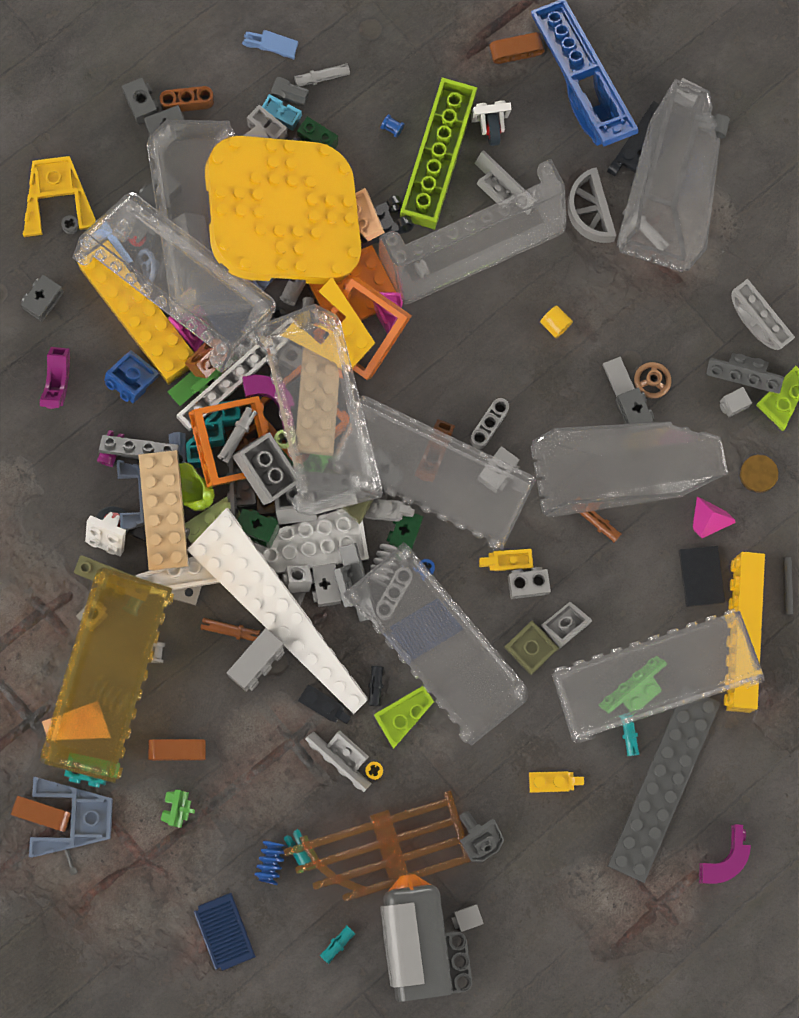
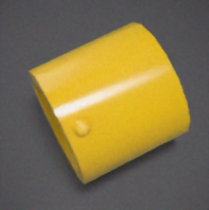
[540,305,573,338]

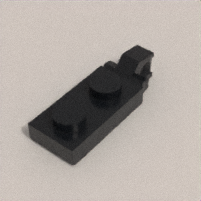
[298,684,351,724]

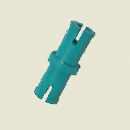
[621,716,640,756]
[319,925,356,964]

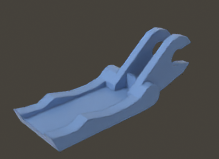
[242,30,298,60]

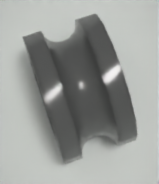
[61,215,79,234]

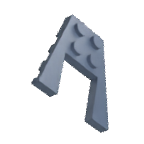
[29,777,113,858]

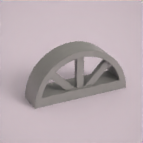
[567,167,616,243]
[731,279,795,350]

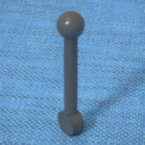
[59,835,78,875]

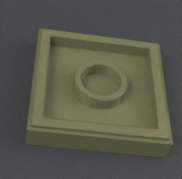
[504,621,559,675]

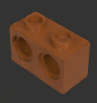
[185,337,232,379]

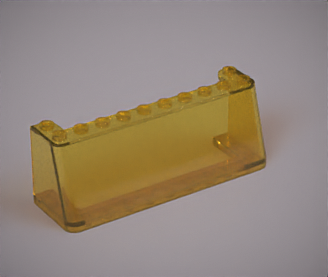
[40,568,174,783]

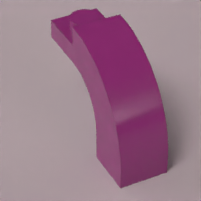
[40,347,70,409]
[242,375,295,430]
[699,824,751,884]

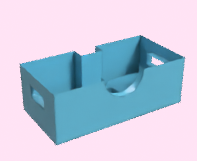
[262,94,302,131]

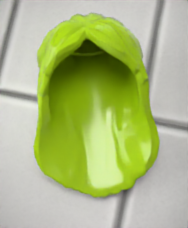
[179,462,215,511]

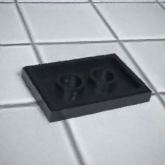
[679,546,725,607]

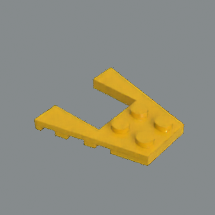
[23,156,98,237]
[280,277,375,372]

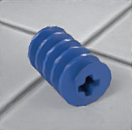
[254,841,286,885]

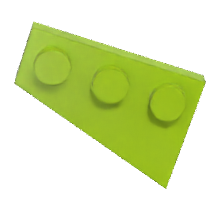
[756,366,799,431]
[374,685,434,749]

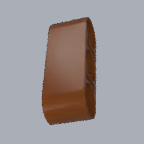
[489,32,545,64]
[160,86,214,112]
[148,739,206,761]
[10,796,71,832]

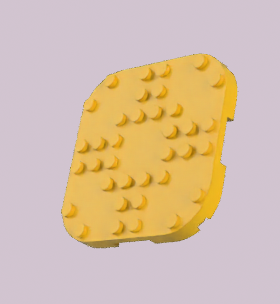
[205,136,361,285]

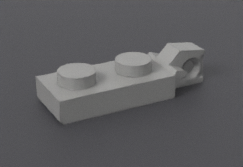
[364,499,415,521]

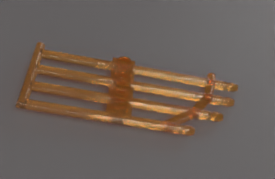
[283,790,471,901]

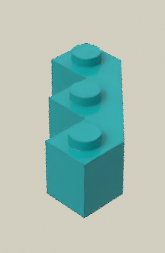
[186,400,242,468]

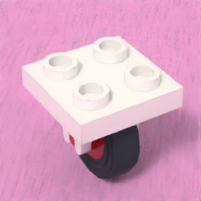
[471,101,512,146]
[85,506,129,557]

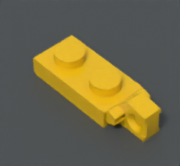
[479,549,533,571]
[529,771,584,793]

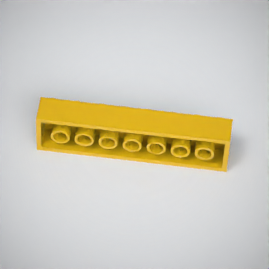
[77,241,194,385]
[724,552,765,713]

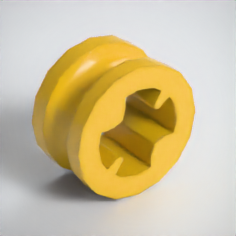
[365,762,383,780]

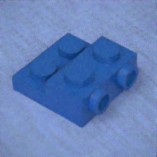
[104,350,160,403]

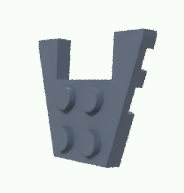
[117,460,145,531]

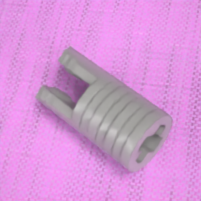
[280,279,306,306]

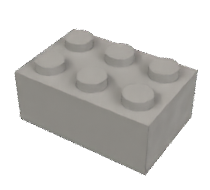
[232,432,301,505]
[227,628,285,692]

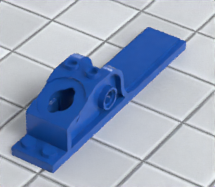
[531,0,638,147]

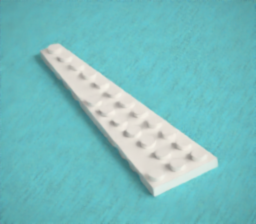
[135,508,369,594]
[187,508,368,714]

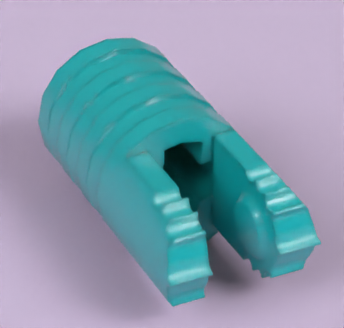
[284,829,316,869]

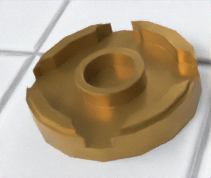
[740,455,779,493]

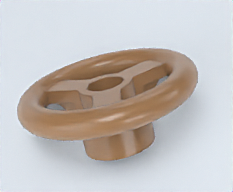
[634,362,672,399]

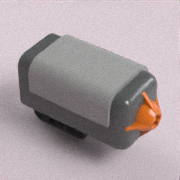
[380,874,472,1002]

